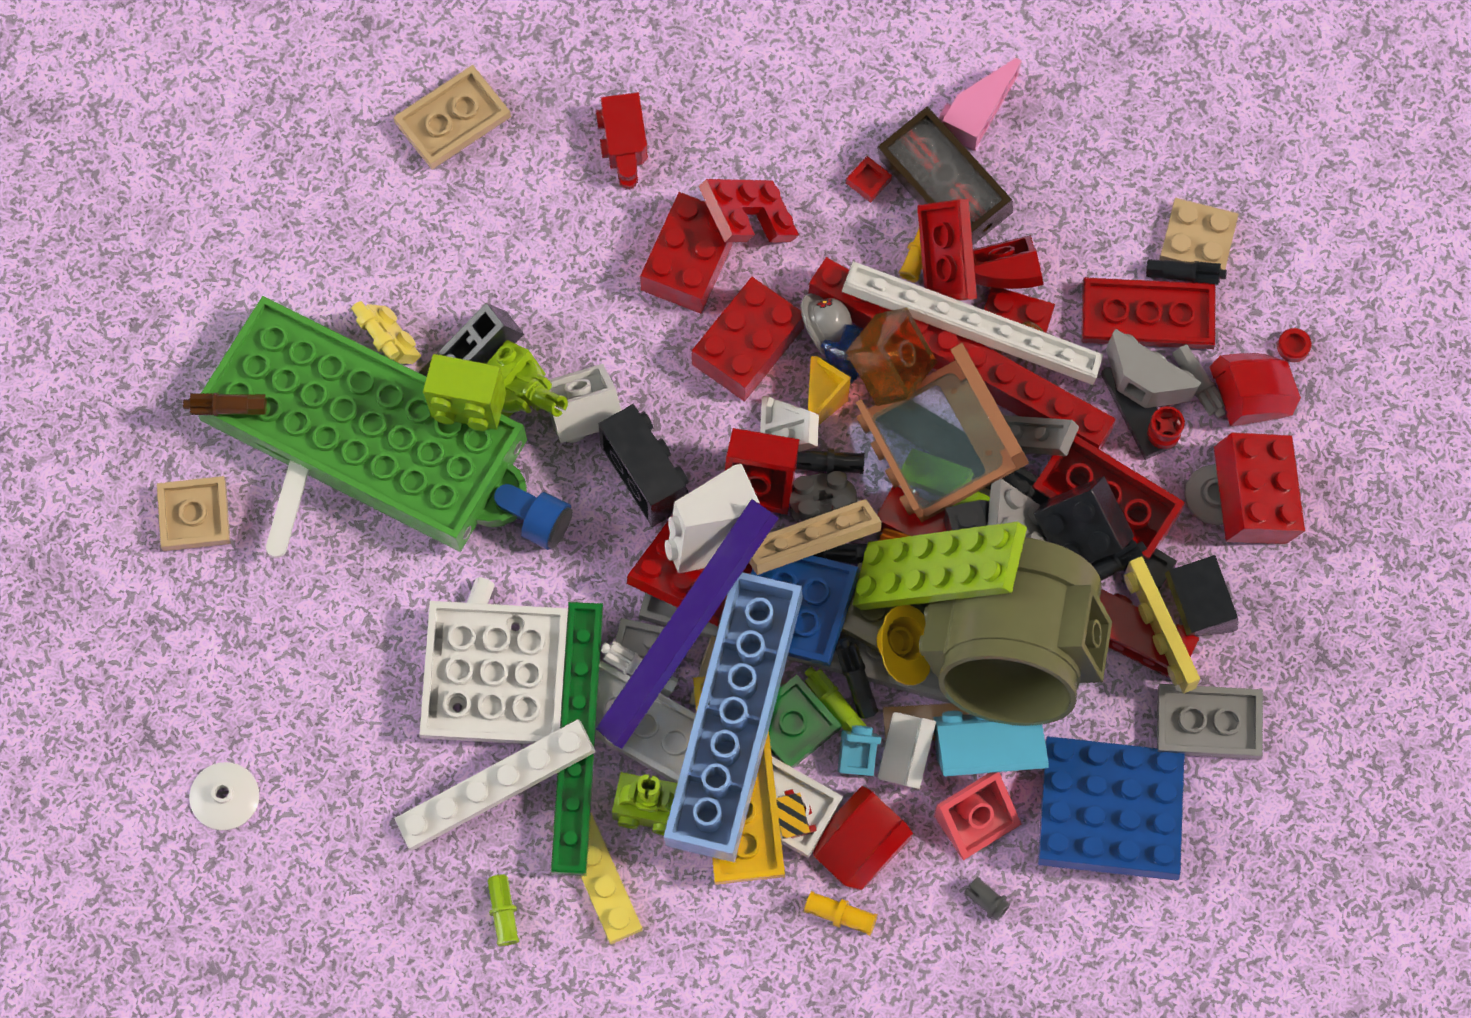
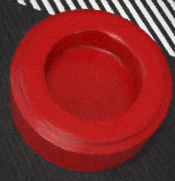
[1277,328,1312,362]

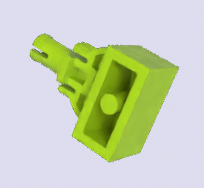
[487,340,568,418]
[612,772,678,836]

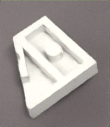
[760,395,819,452]

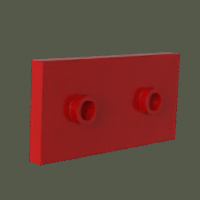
[1081,277,1216,350]

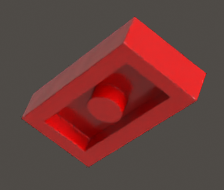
[984,288,1055,333]

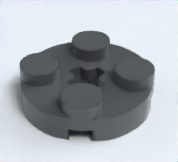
[790,471,857,523]

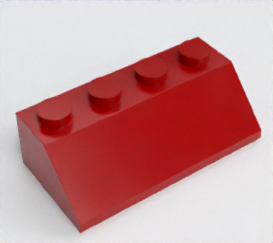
[1032,435,1185,560]

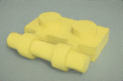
[351,301,421,364]

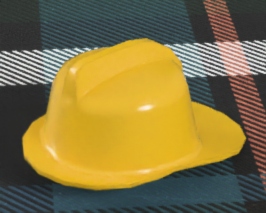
[876,605,930,685]

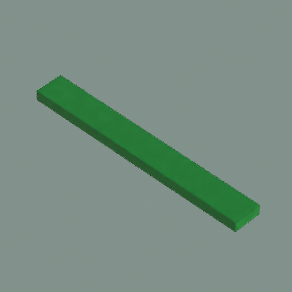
[551,602,603,876]

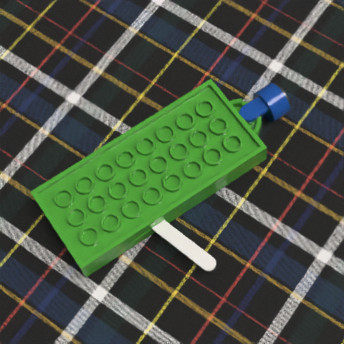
[198,296,573,558]

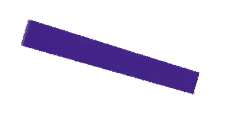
[596,499,779,749]

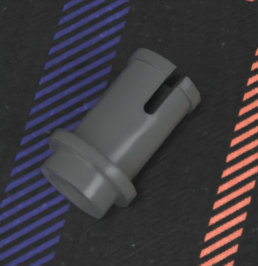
[964,877,1010,920]

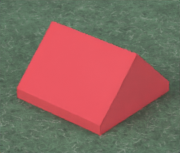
[934,772,1022,860]

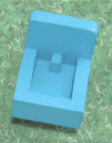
[837,725,881,776]

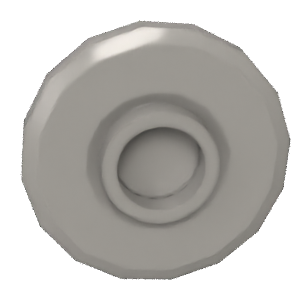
[1184,464,1223,526]

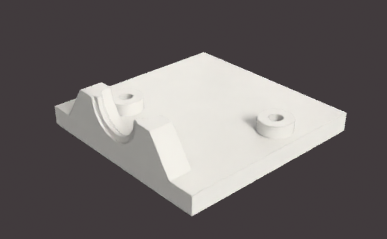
[419,601,568,744]

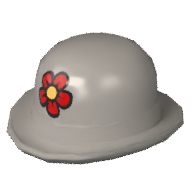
[801,293,852,357]

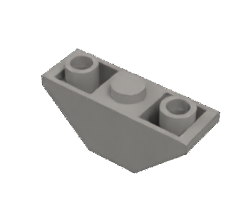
[1106,329,1201,408]

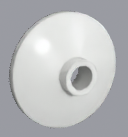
[189,762,259,830]

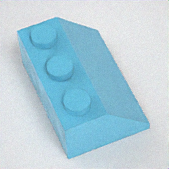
[934,711,1049,776]

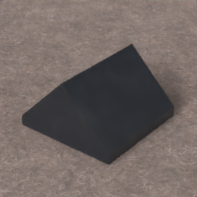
[1165,555,1238,636]

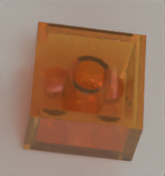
[846,307,937,406]

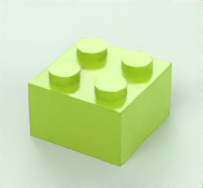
[423,354,507,431]

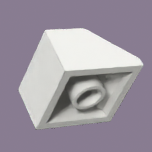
[549,364,621,443]

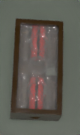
[877,106,1013,245]

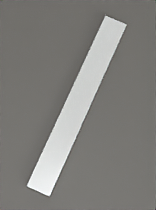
[842,261,1103,385]

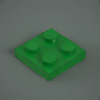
[769,674,842,768]

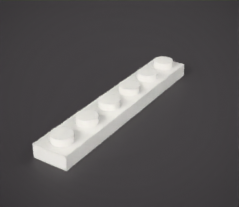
[394,719,596,850]

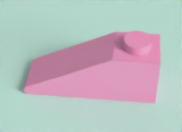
[939,58,1022,151]

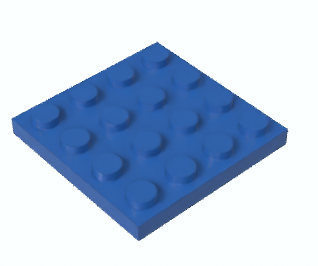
[1038,736,1185,881]

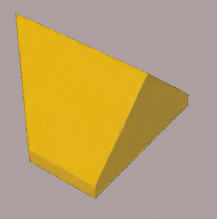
[808,356,851,426]

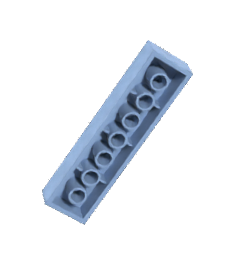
[664,572,803,863]

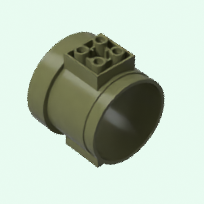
[919,537,1112,726]

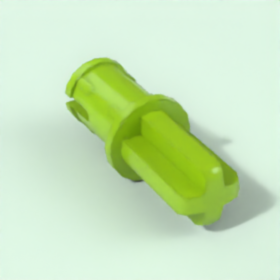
[488,874,520,946]

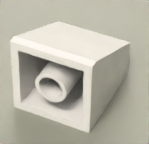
[665,464,760,573]

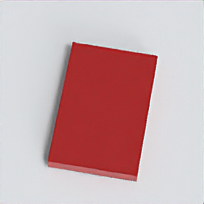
[917,199,977,301]

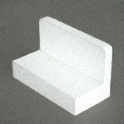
[877,712,936,789]

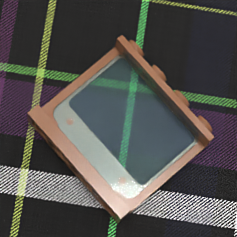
[855,343,1029,523]

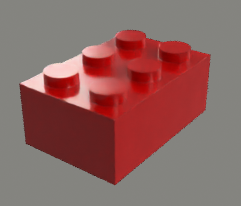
[640,192,734,314]
[692,277,804,402]
[1213,432,1305,544]

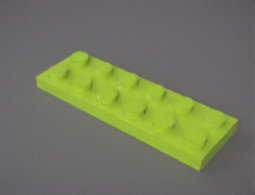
[852,521,1027,610]

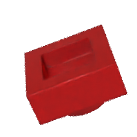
[846,156,892,203]

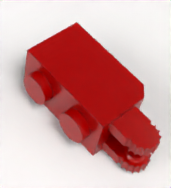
[595,92,648,190]

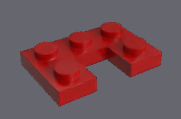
[698,179,799,242]

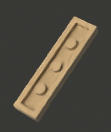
[749,499,881,575]

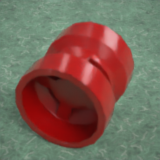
[1147,406,1185,449]

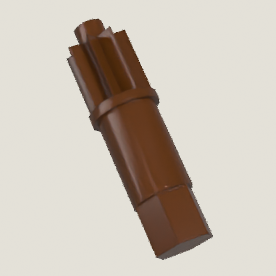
[183,393,267,416]

